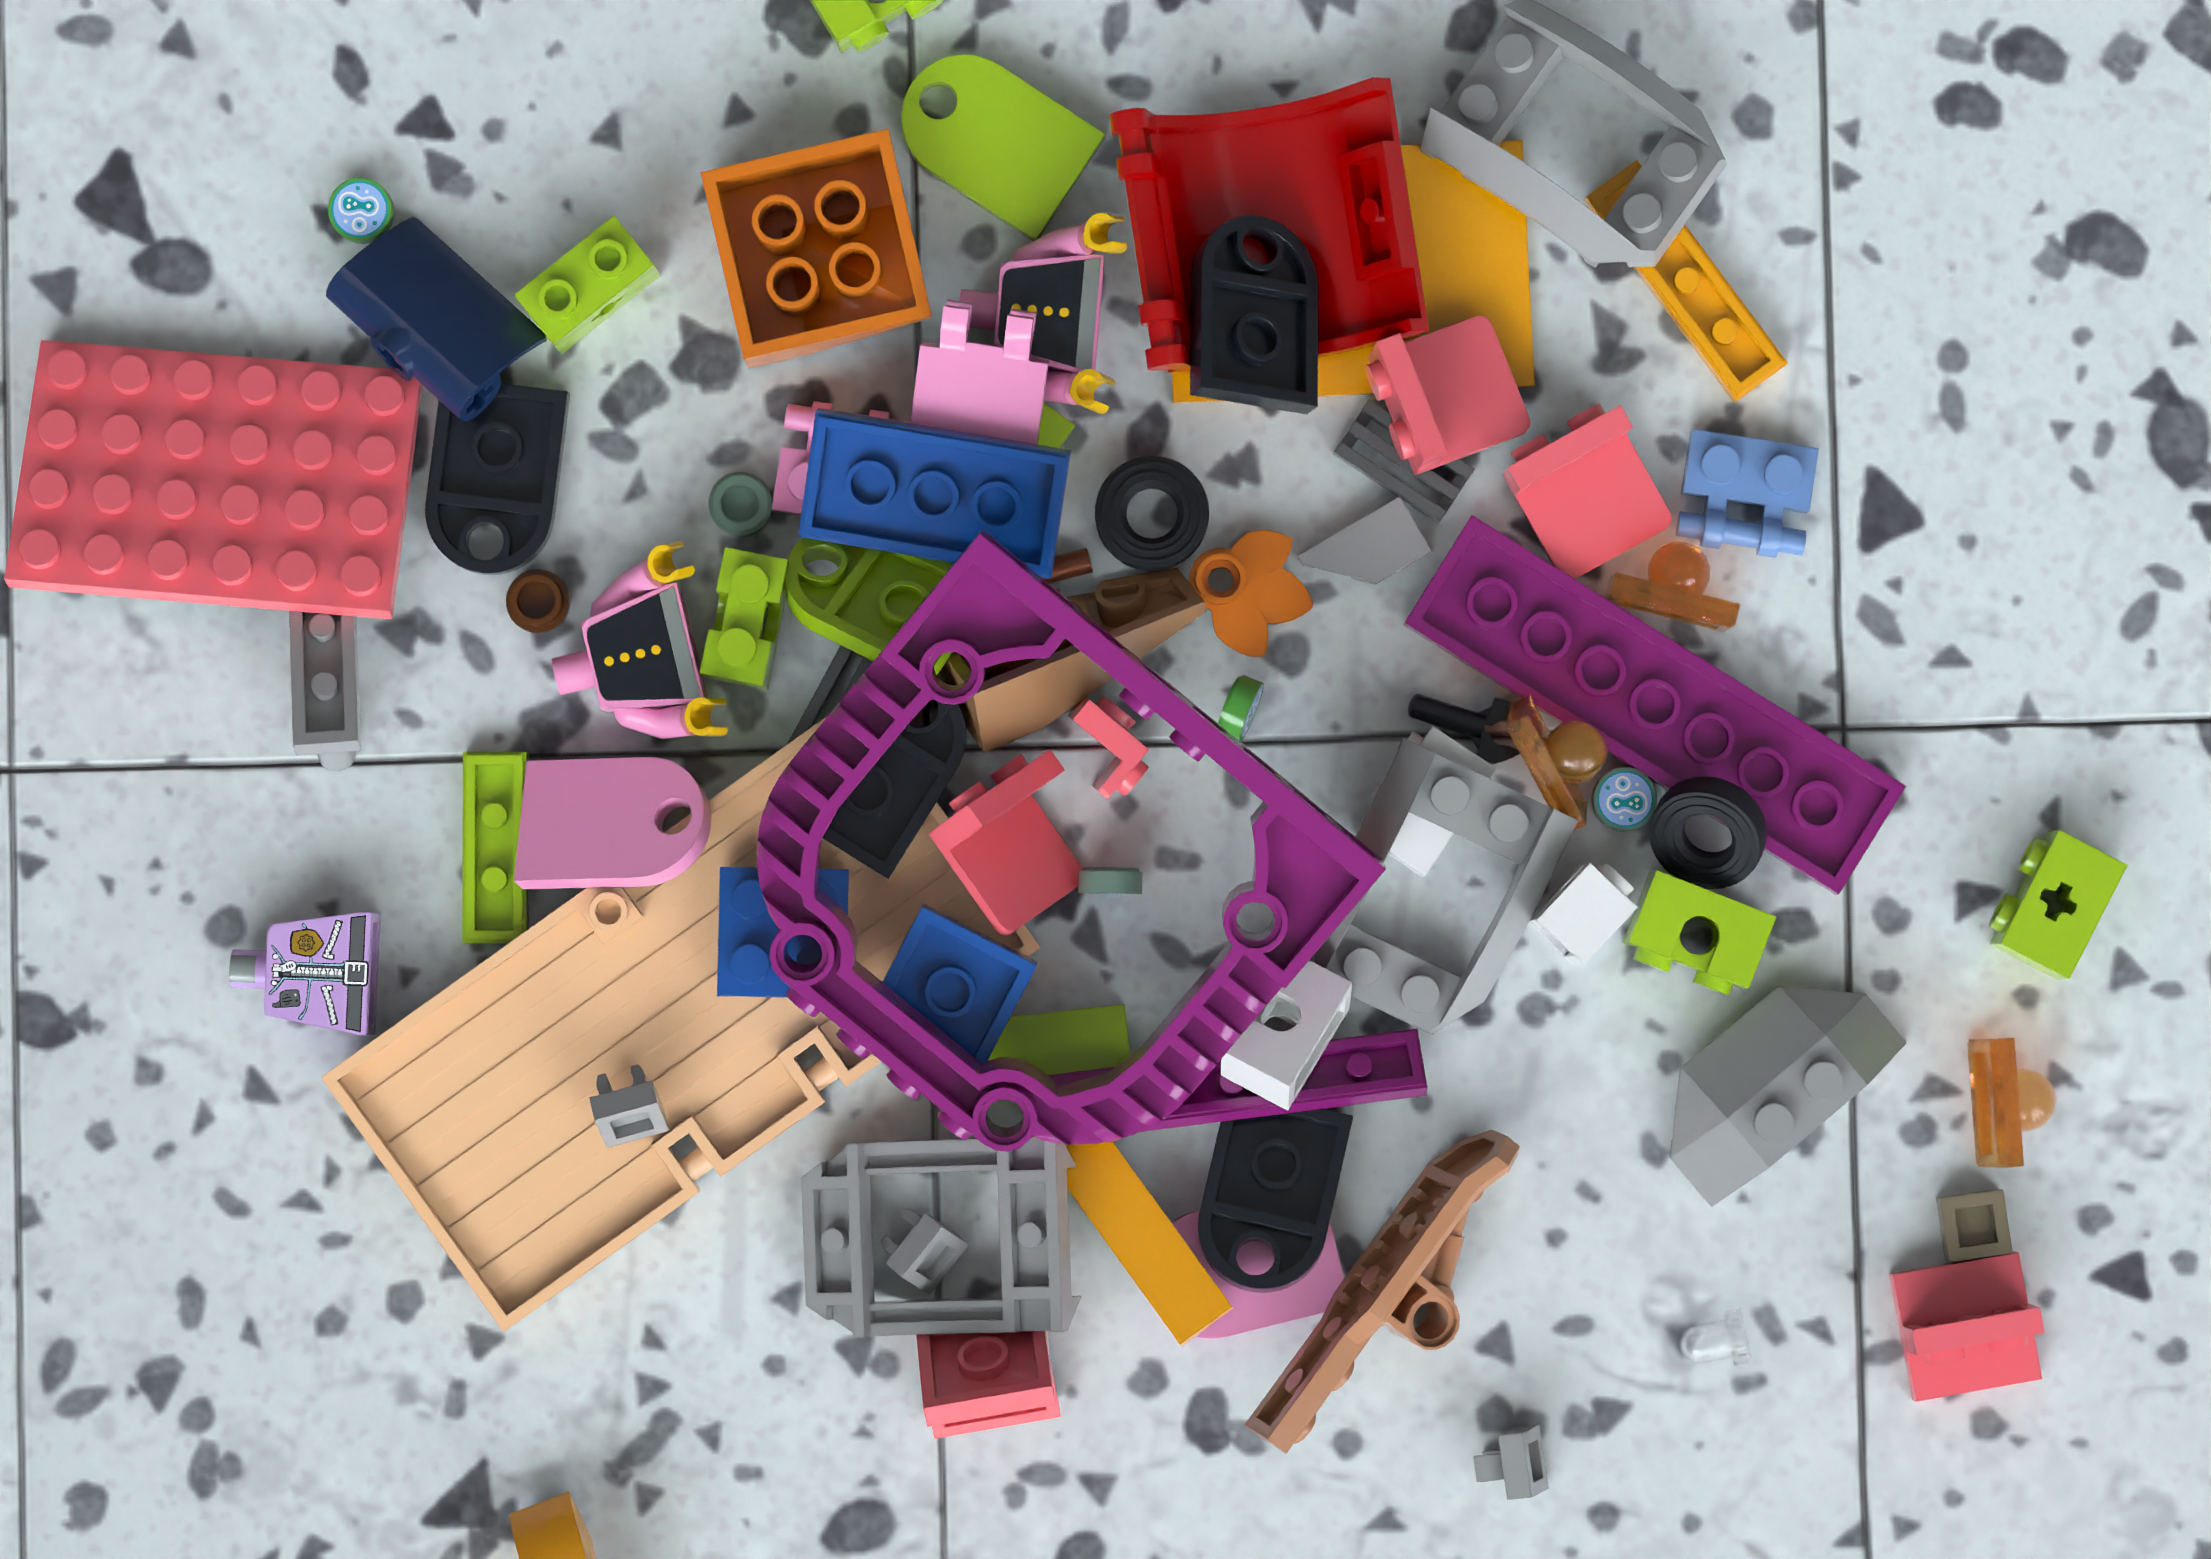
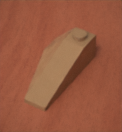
[939,568,1206,753]

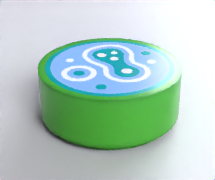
[328,178,394,244]
[1218,675,1264,742]

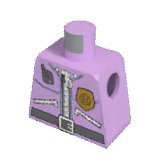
[229,912,381,1035]

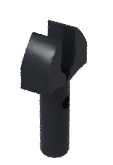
[1408,694,1530,765]

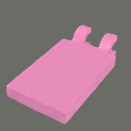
[910,299,1049,444]

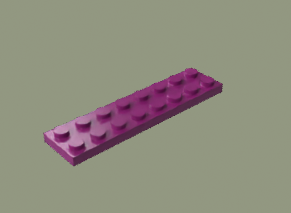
[1403,515,1906,895]

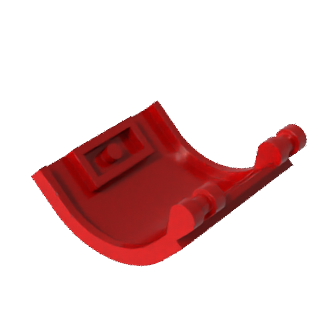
[1109,77,1429,373]

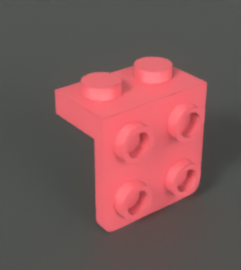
[1365,316,1530,475]
[1502,403,1672,579]
[929,749,1082,935]

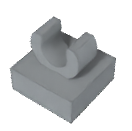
[589,1064,669,1148]
[881,1209,969,1295]
[1473,1425,1549,1500]

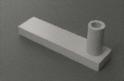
[289,611,361,771]

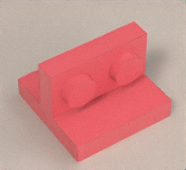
[1889,1251,2045,1402]
[916,1331,1061,1439]

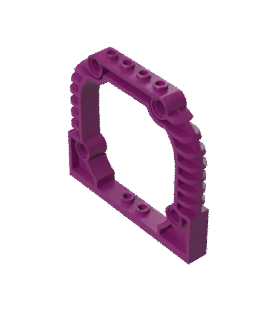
[757,529,1386,1152]

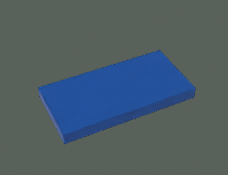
[798,408,1072,579]

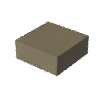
[1936,1189,2013,1262]

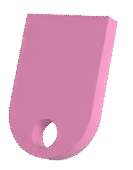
[514,757,711,889]
[1172,1210,1344,1339]

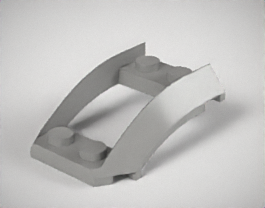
[1420,0,1727,268]
[1315,738,1578,1034]
[801,1137,1082,1338]

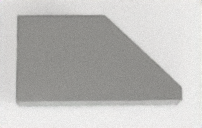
[1297,496,1432,585]

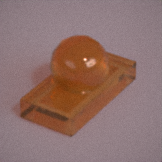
[1604,541,1740,632]
[1507,695,1608,831]
[1967,1037,2057,1168]

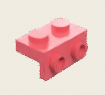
[1068,696,1149,799]

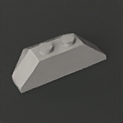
[1669,986,1907,1207]

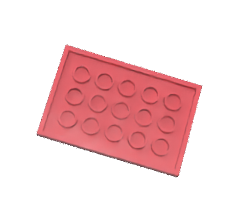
[4,340,423,619]

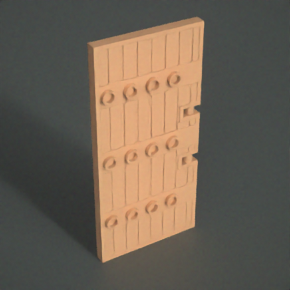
[321,716,1041,1332]

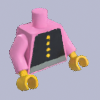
[960,213,1127,414]
[552,541,728,739]

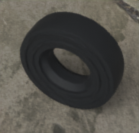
[1095,456,1209,571]
[1649,776,1767,889]

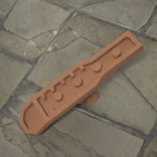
[1244,1130,1520,1454]

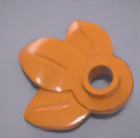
[1189,529,1313,657]

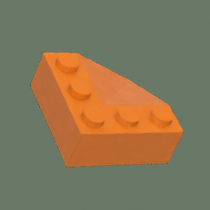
[700,129,932,369]

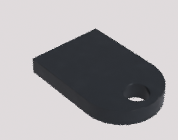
[1190,216,1318,415]
[425,383,570,575]
[823,701,966,879]
[1198,1109,1353,1293]

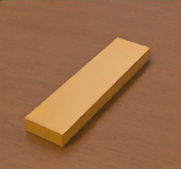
[1584,160,1788,403]
[1032,1136,1234,1346]

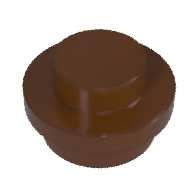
[506,569,571,633]

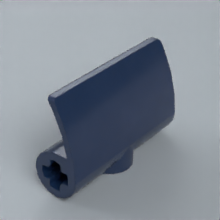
[326,217,547,422]

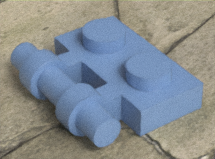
[1676,429,1819,558]

